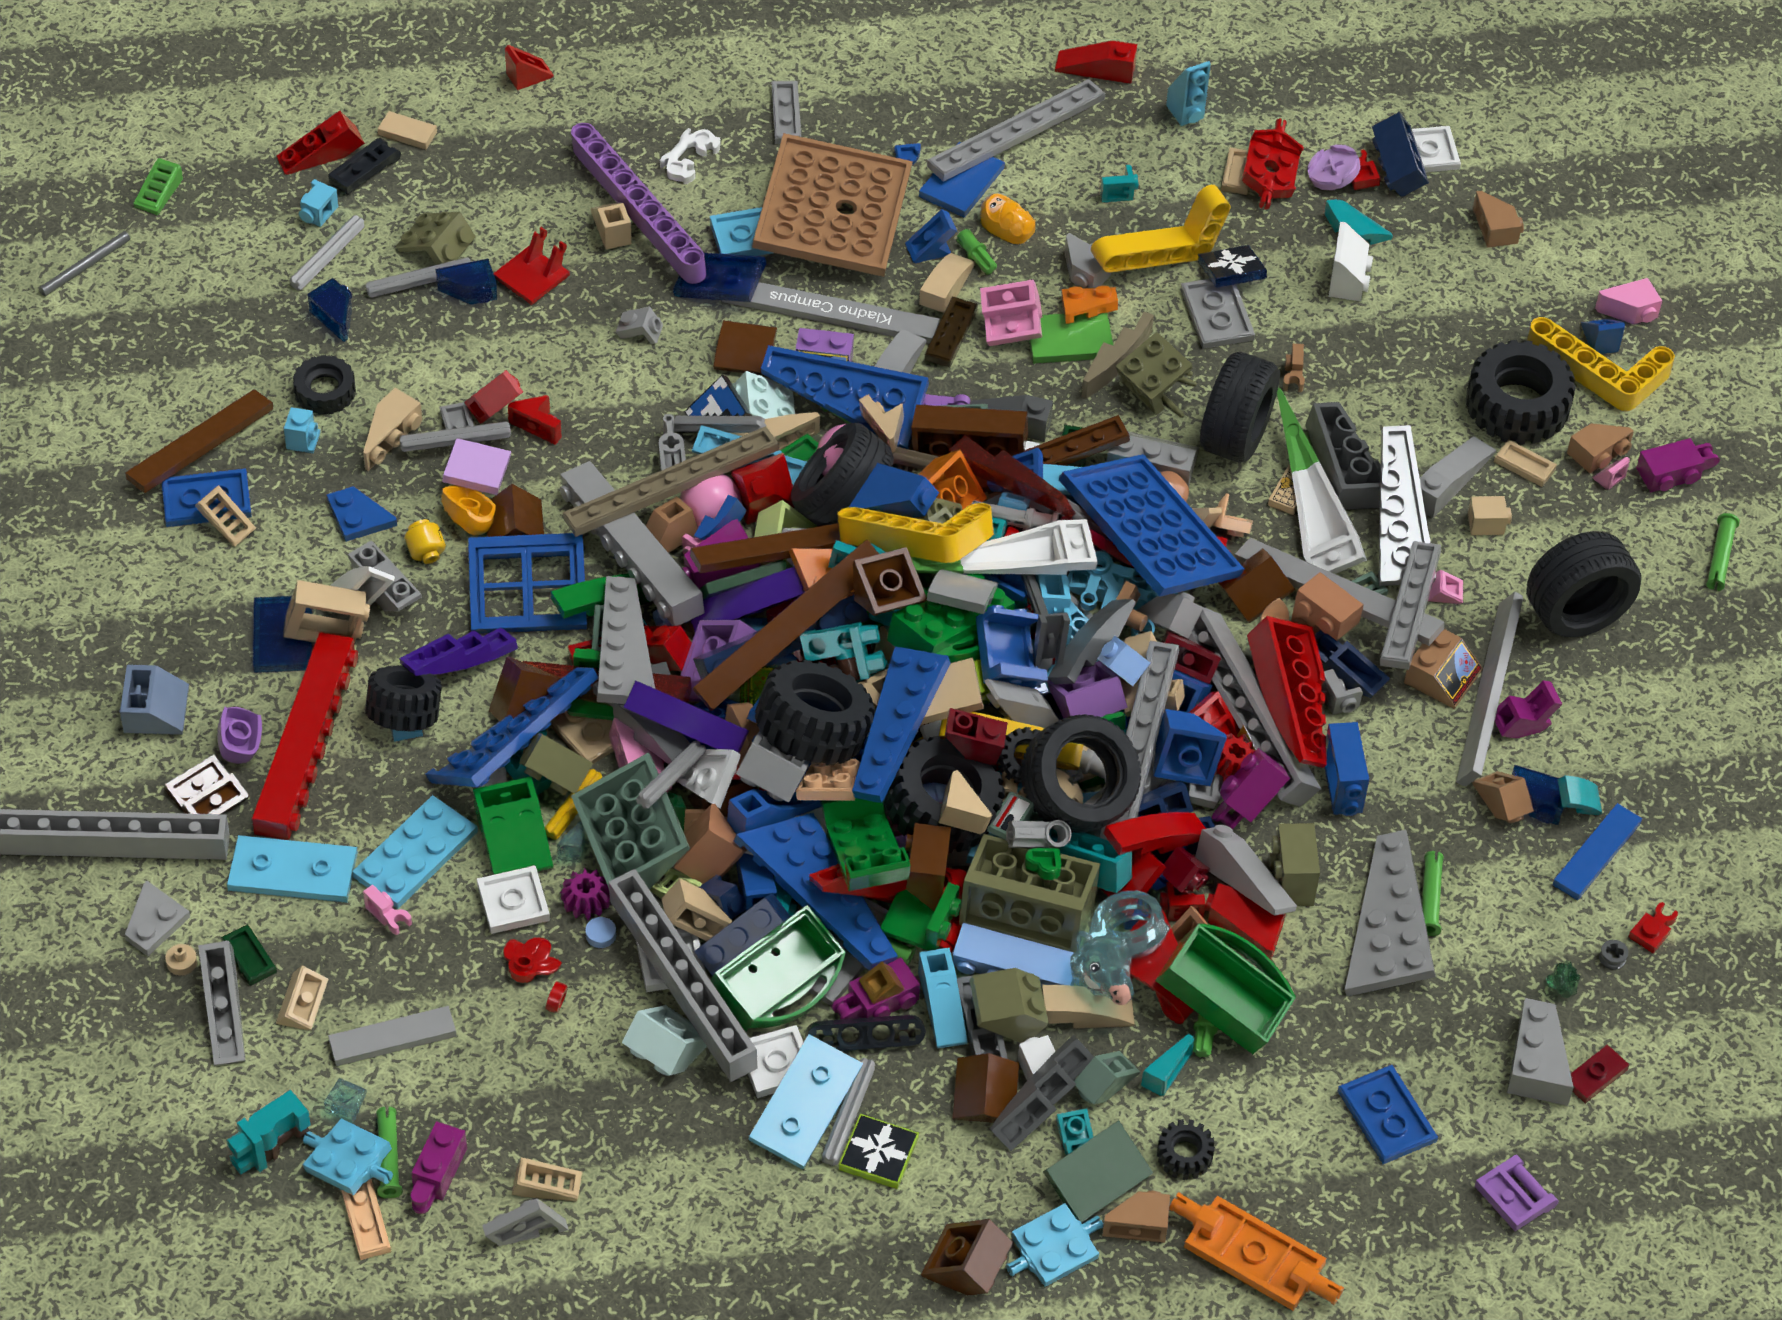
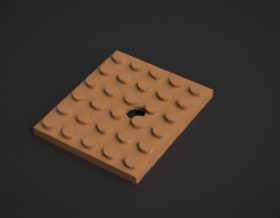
[752,133,913,277]

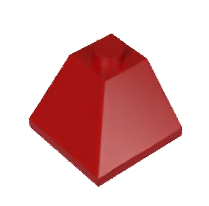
[731,453,794,525]

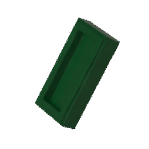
[221,924,277,986]

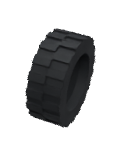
[293,355,356,415]

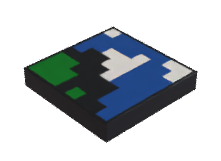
[684,375,752,433]

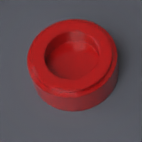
[545,981,568,1013]

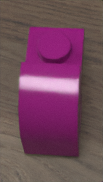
[1495,680,1563,738]

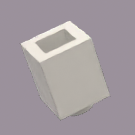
[1018,1035,1055,1081]

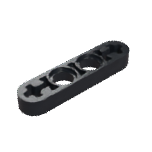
[805,1015,926,1051]

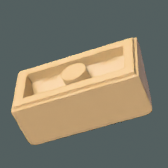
[276,966,328,1030]

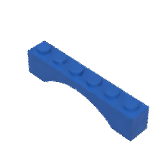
[727,737,868,834]

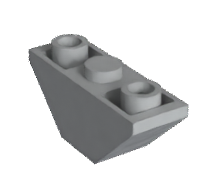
[348,540,422,612]

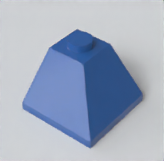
[1153,709,1227,786]

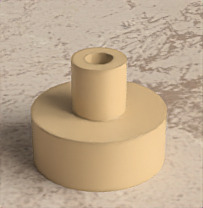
[165,944,197,975]

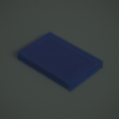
[673,253,766,302]
[253,596,313,673]

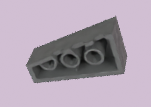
[1305,402,1380,510]

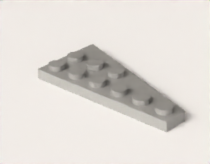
[1344,830,1436,996]

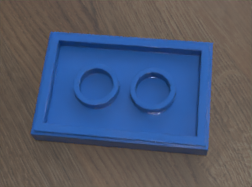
[919,142,1005,218]
[162,468,252,527]
[1337,1065,1438,1164]

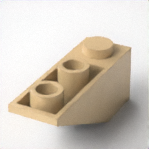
[363,388,422,471]

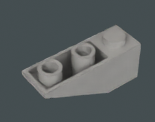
[984,679,1060,728]

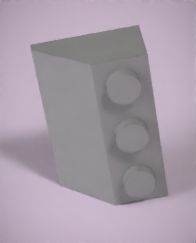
[1107,431,1200,487]

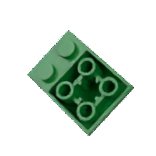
[473,776,554,875]

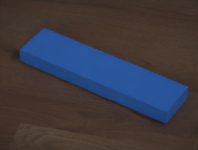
[1553,803,1642,901]

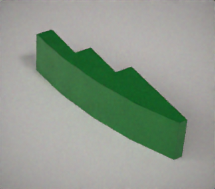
[551,573,649,619]

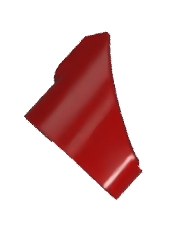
[1106,910,1194,1024]

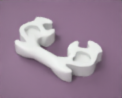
[660,128,720,184]

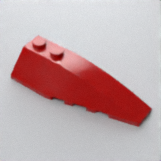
[1247,616,1327,768]

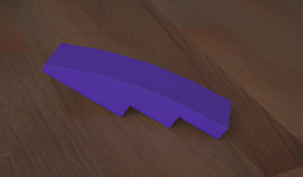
[691,566,805,632]
[399,627,518,676]
[624,680,749,753]

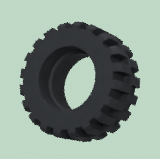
[1466,340,1576,445]
[755,660,875,766]
[885,736,1005,853]

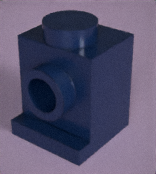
[699,875,745,919]

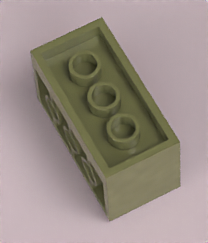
[959,834,1100,953]

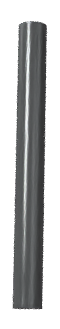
[39,231,130,297]

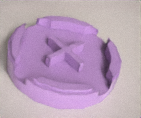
[1307,145,1360,190]

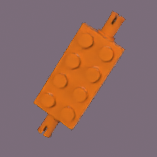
[1169,1192,1344,1311]

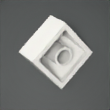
[1329,222,1373,301]

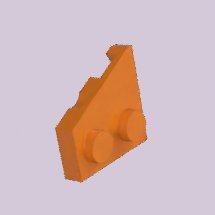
[1062,286,1118,324]

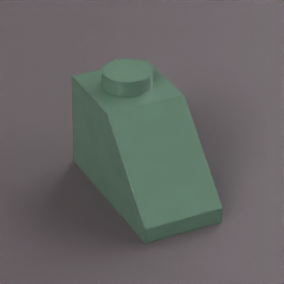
[1074,1051,1140,1105]

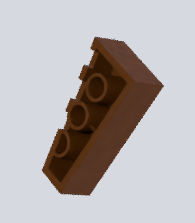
[911,404,1028,462]

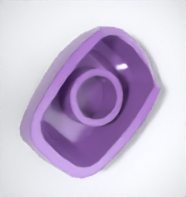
[217,707,262,764]

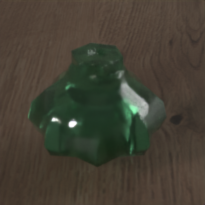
[1546,960,1580,998]

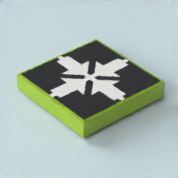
[839,1114,919,1189]

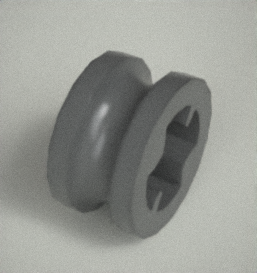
[1599,940,1628,970]

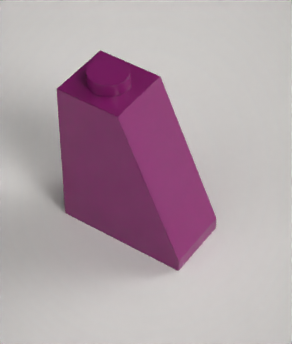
[681,519,759,589]

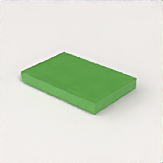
[1029,313,1114,364]

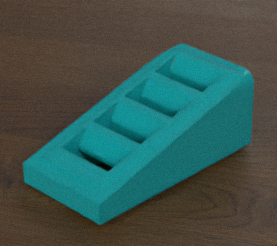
[1141,1034,1194,1097]

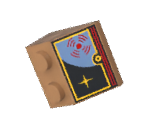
[1404,629,1483,709]

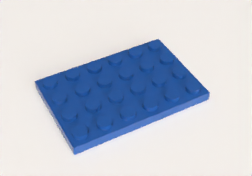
[1059,454,1245,597]

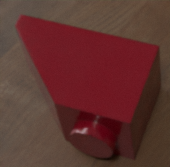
[1162,630,1221,684]

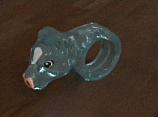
[1070,891,1170,1005]

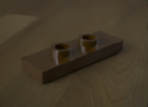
[925,296,978,368]

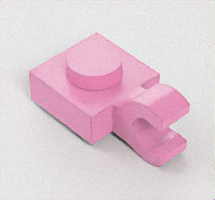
[363,884,412,935]

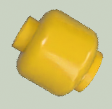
[404,519,446,564]

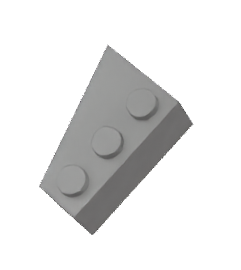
[1507,998,1574,1106]

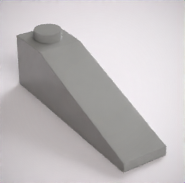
[1420,436,1496,518]
[1195,825,1297,915]
[198,941,246,1066]

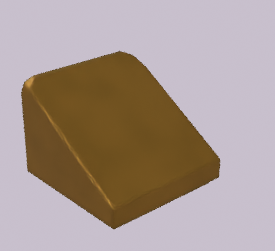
[858,961,905,1004]

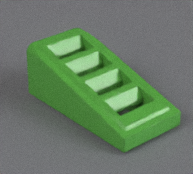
[134,158,183,215]

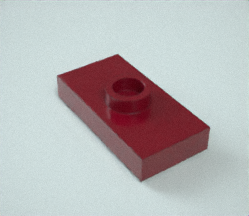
[1571,1044,1630,1104]

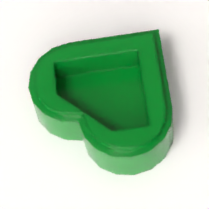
[1025,848,1061,880]

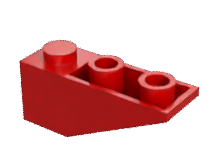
[276,110,365,175]

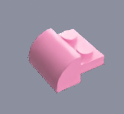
[980,280,1042,346]

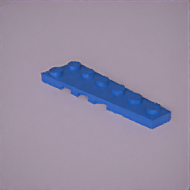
[852,646,951,803]

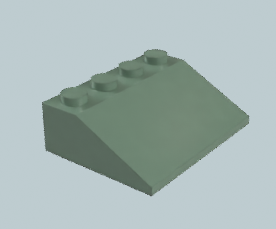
[571,753,690,889]

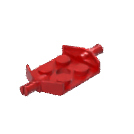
[1242,118,1304,210]

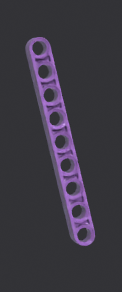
[571,123,706,284]

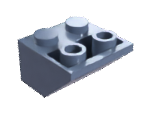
[120,665,189,735]

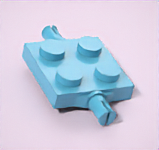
[302,1118,393,1195]
[1006,1203,1103,1287]

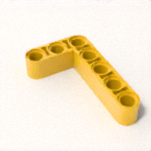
[1091,185,1231,273]
[1527,317,1675,411]
[838,503,994,563]

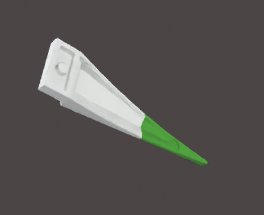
[1277,388,1367,574]
[911,519,1097,575]

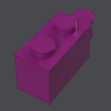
[1636,438,1720,493]
[1212,748,1290,829]
[831,957,920,1020]
[411,1121,467,1214]

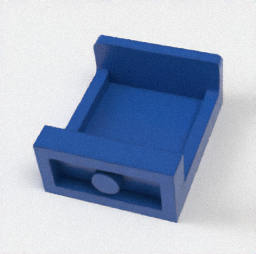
[976,605,1048,688]

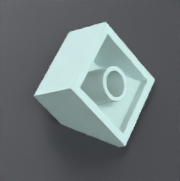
[622,1005,707,1076]

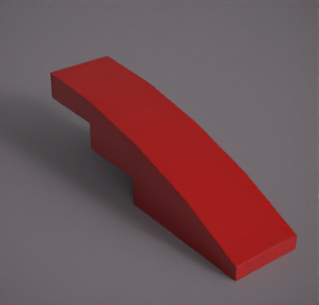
[1103,812,1206,855]

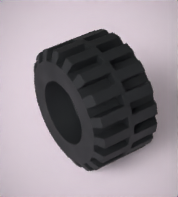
[365,665,442,731]

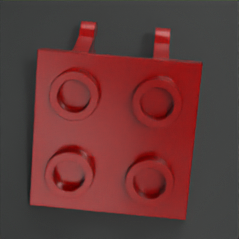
[493,227,570,305]

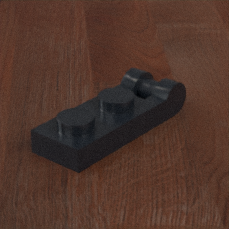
[328,137,401,195]

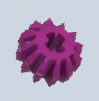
[560,867,610,920]

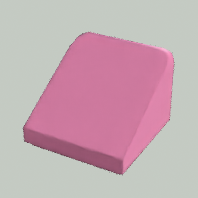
[1593,457,1630,490]
[1428,569,1463,604]

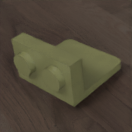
[396,211,476,265]

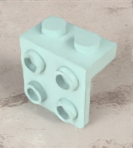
[732,371,795,419]

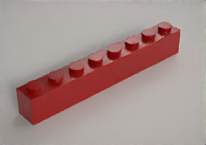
[252,632,358,840]

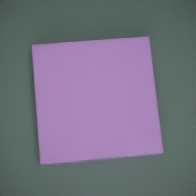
[442,438,511,495]

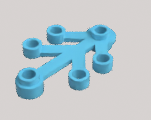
[1080,551,1158,636]

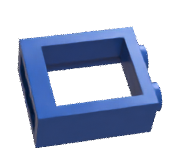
[1324,722,1369,816]

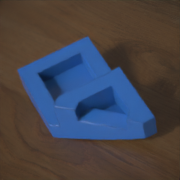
[694,495,747,540]

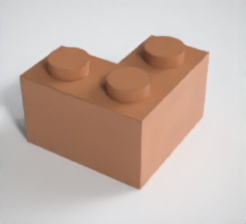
[1291,572,1364,641]

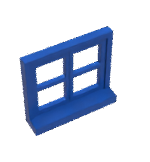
[468,533,587,634]

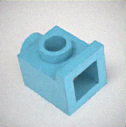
[299,179,338,227]
[284,407,320,453]

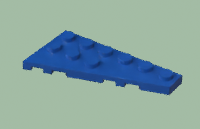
[761,345,929,449]
[425,667,599,788]
[733,813,898,970]

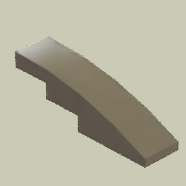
[1081,312,1154,399]

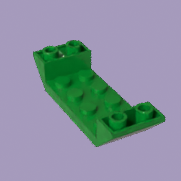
[820,798,911,891]

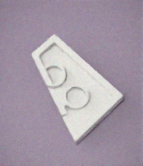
[677,749,741,809]

